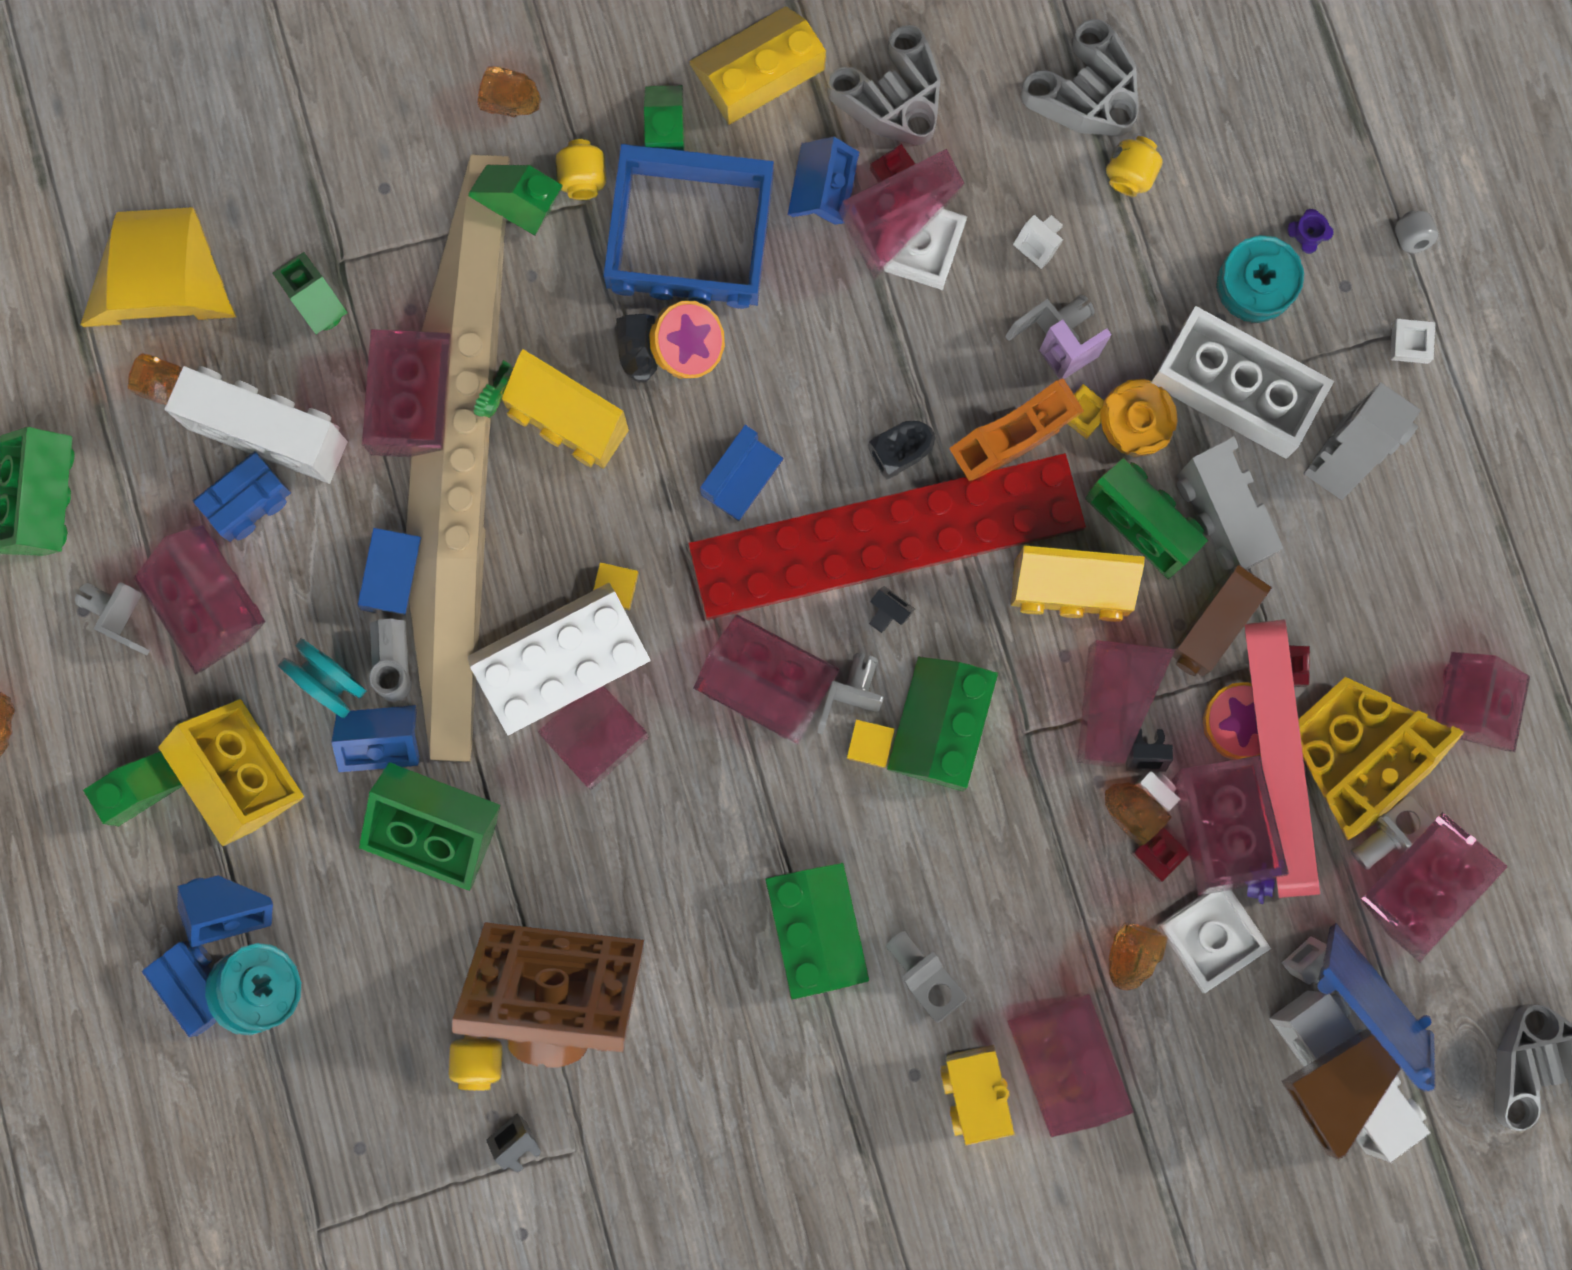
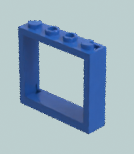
[603,144,774,309]

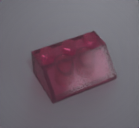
[362,329,451,457]
[134,525,266,674]
[693,614,840,745]
[1171,755,1289,896]
[1361,812,1508,963]
[1007,993,1134,1137]

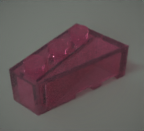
[839,149,964,280]
[1077,640,1176,767]

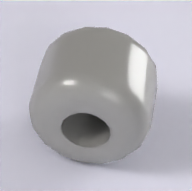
[1395,211,1439,253]

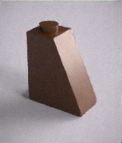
[1170,565,1272,677]
[1282,1029,1401,1160]

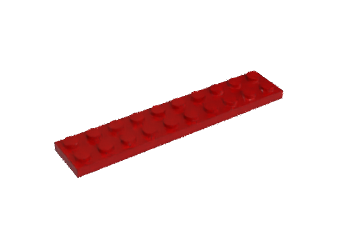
[688,453,1086,620]

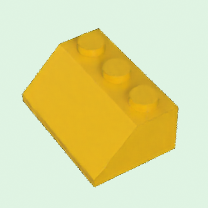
[690,6,826,125]
[502,349,629,469]
[1011,545,1145,622]
[158,699,305,847]

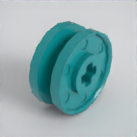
[1216,235,1304,323]
[278,637,367,719]
[205,943,301,1036]

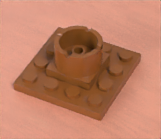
[452,922,644,1067]

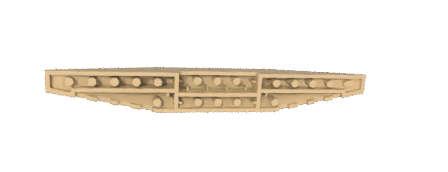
[406,155,510,762]

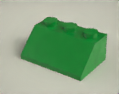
[0,427,75,556]
[1085,458,1208,580]
[887,656,998,792]
[359,762,501,891]
[765,863,870,1000]

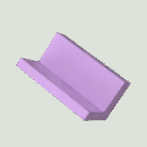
[1039,319,1111,379]

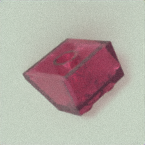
[1435,652,1530,752]
[537,686,649,790]

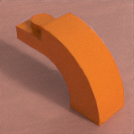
[949,378,1084,481]

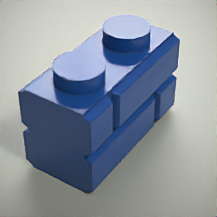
[192,451,291,542]
[141,941,217,1037]

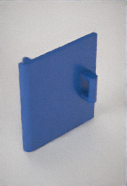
[1318,923,1435,1091]

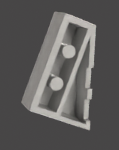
[1304,382,1421,500]
[1177,436,1283,571]

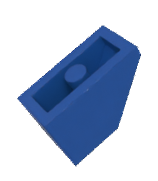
[177,875,273,948]

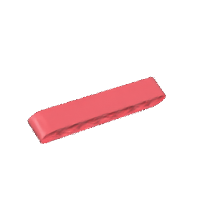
[1245,619,1320,898]

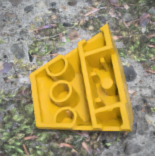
[80,207,236,327]
[1298,677,1464,840]

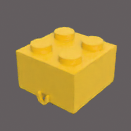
[940,1044,1015,1145]

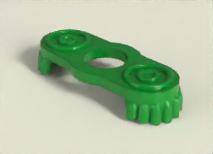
[473,360,514,419]

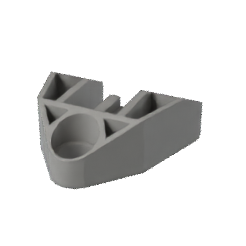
[1021,19,1138,136]
[827,25,941,145]
[1494,1004,1572,1131]

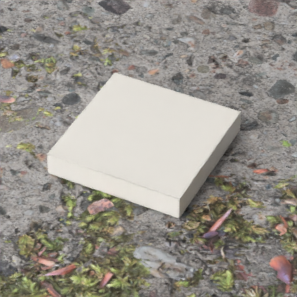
[870,193,967,290]
[1157,881,1271,993]

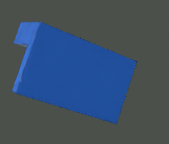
[788,137,859,225]
[700,425,784,522]
[358,528,421,615]
[331,705,420,772]

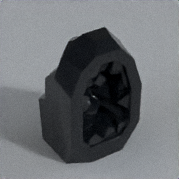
[616,313,658,383]
[868,421,936,480]

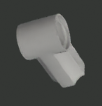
[369,618,412,702]

